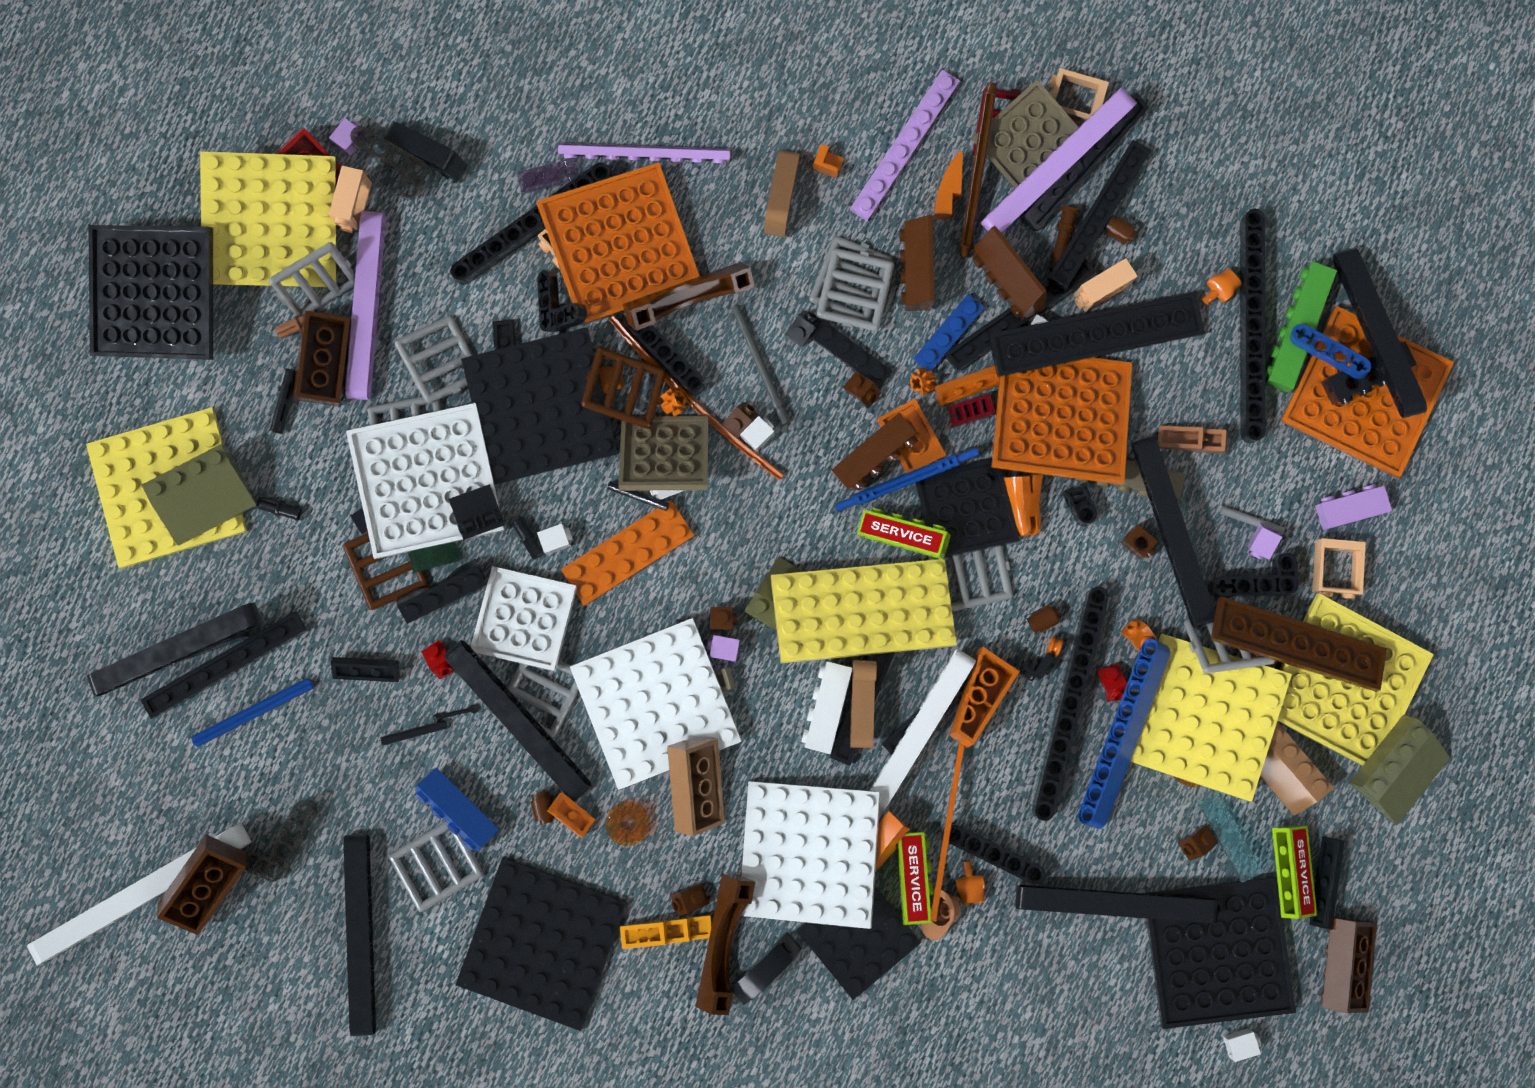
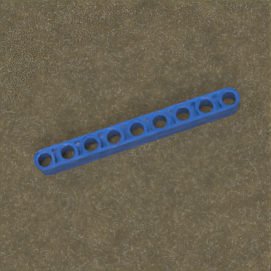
[1078,639,1170,829]

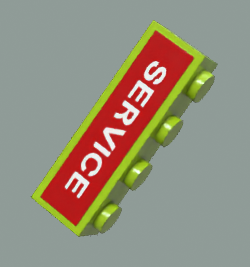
[857,508,951,560]
[1272,825,1317,919]
[897,832,933,925]

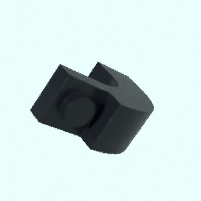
[730,932,802,1005]

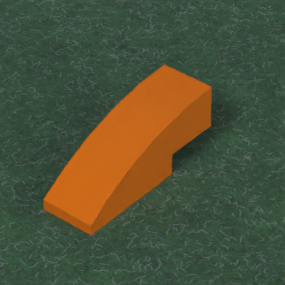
[933,152,963,220]
[875,811,910,873]

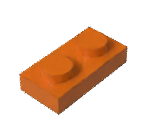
[547,793,596,838]

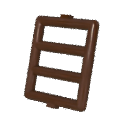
[581,347,666,429]
[343,530,429,610]

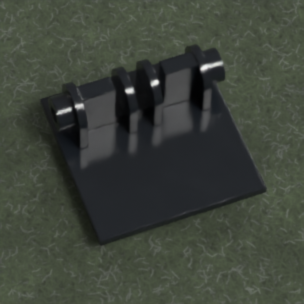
[448,484,505,540]

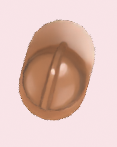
[921,890,961,940]

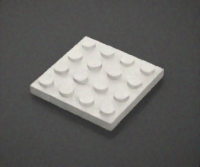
[471,566,577,672]

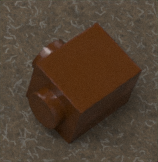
[710,607,737,630]

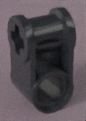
[1063,483,1097,527]

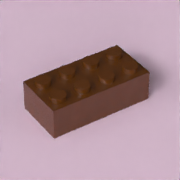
[293,311,350,407]
[831,413,920,491]
[157,834,246,935]

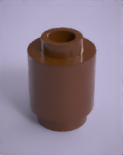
[1104,215,1137,245]
[1026,604,1061,633]
[530,791,554,825]

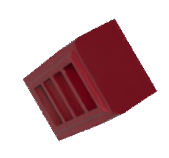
[947,393,996,428]

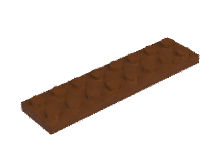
[1210,597,1387,692]

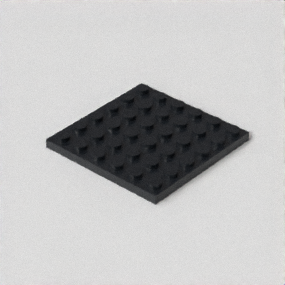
[88,225,213,360]
[461,327,619,485]
[455,857,627,1031]
[1144,877,1296,1029]

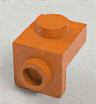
[1121,618,1159,653]

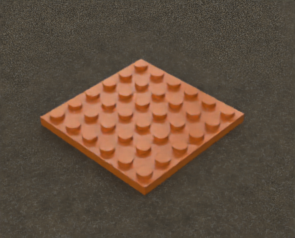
[536,162,700,326]
[1280,305,1454,478]
[991,358,1132,485]

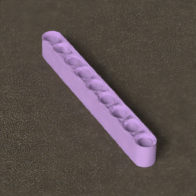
[980,87,1137,233]
[345,211,386,400]

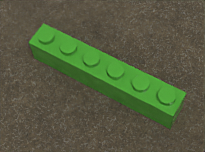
[1265,261,1337,393]

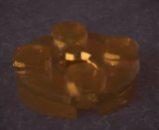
[606,801,650,846]

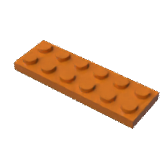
[561,500,695,606]

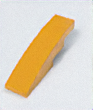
[620,915,713,949]

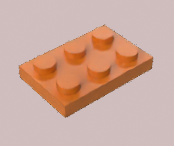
[877,399,946,473]

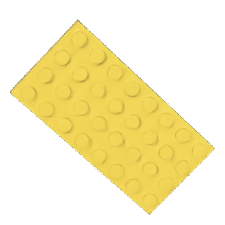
[771,559,957,663]

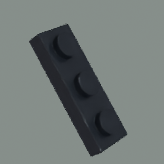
[330,657,400,682]

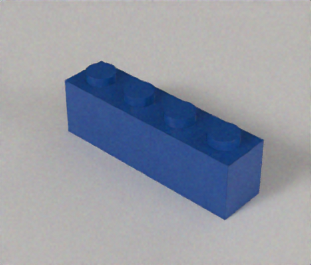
[415,767,499,853]

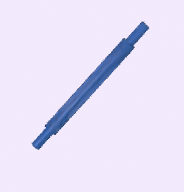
[835,447,979,512]

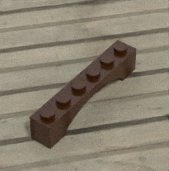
[622,262,755,331]
[695,874,756,1015]

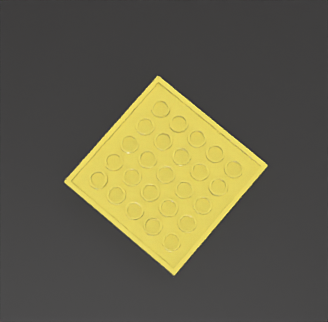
[200,151,337,287]
[86,407,247,569]
[1277,594,1434,766]
[1130,633,1292,802]

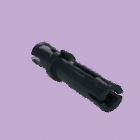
[269,368,296,434]

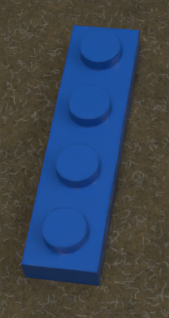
[913,294,985,371]

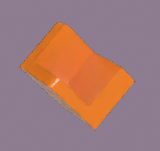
[813,144,844,178]

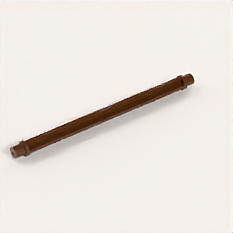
[959,82,997,258]

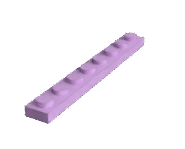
[850,70,960,222]
[558,143,731,163]

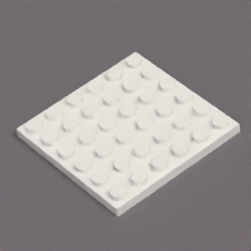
[346,403,504,559]
[570,618,742,790]
[741,781,881,929]

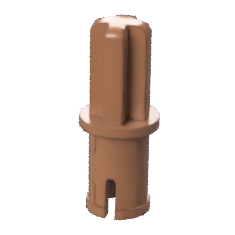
[275,310,314,339]

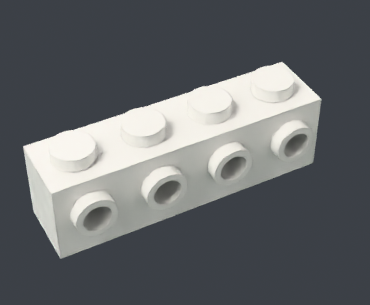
[801,661,852,754]

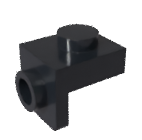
[785,310,821,347]
[1019,653,1054,682]

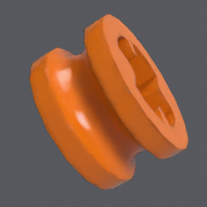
[1046,635,1063,657]

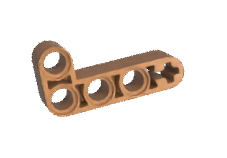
[764,150,800,238]
[850,660,877,748]

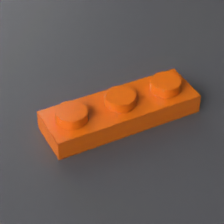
[934,365,999,407]

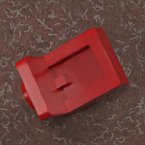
[421,639,454,679]
[1097,664,1127,702]

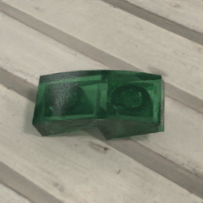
[408,542,460,573]

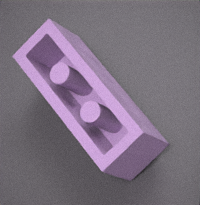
[1315,484,1392,530]

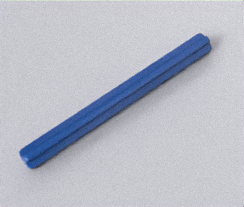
[191,678,314,746]

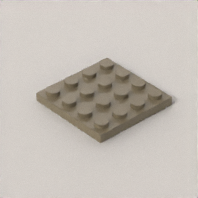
[971,79,1079,189]
[618,416,709,491]

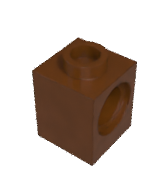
[1120,524,1158,559]

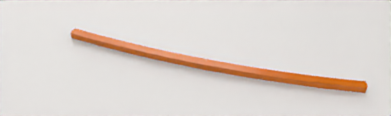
[609,315,784,480]
[930,742,964,922]

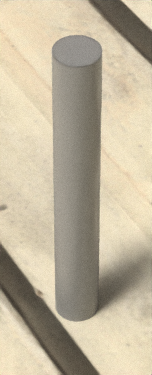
[1220,506,1285,535]

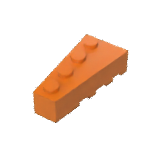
[949,647,1020,748]

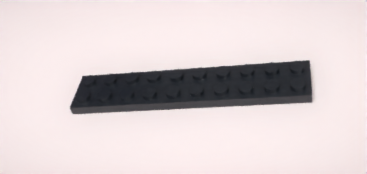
[988,292,1205,378]

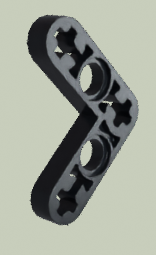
[537,270,587,332]

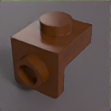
[843,371,881,408]
[722,402,759,439]
[1178,824,1219,861]
[671,883,710,916]

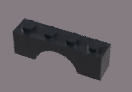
[397,559,487,624]

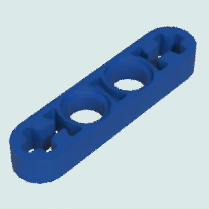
[1290,324,1371,379]

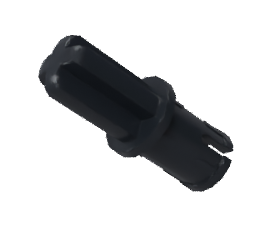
[257,497,302,521]
[512,517,544,560]

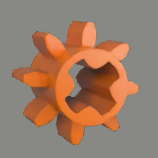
[910,367,937,396]
[660,388,687,416]

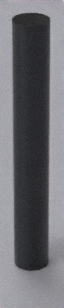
[607,481,669,511]
[380,720,447,746]

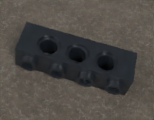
[1321,342,1417,405]

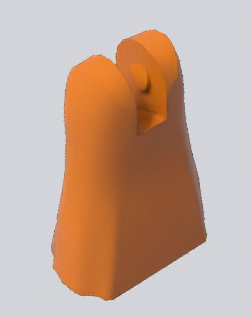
[1004,474,1043,537]

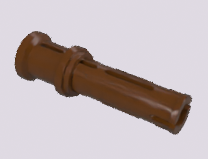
[1049,206,1080,271]

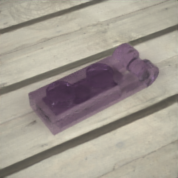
[517,158,579,195]

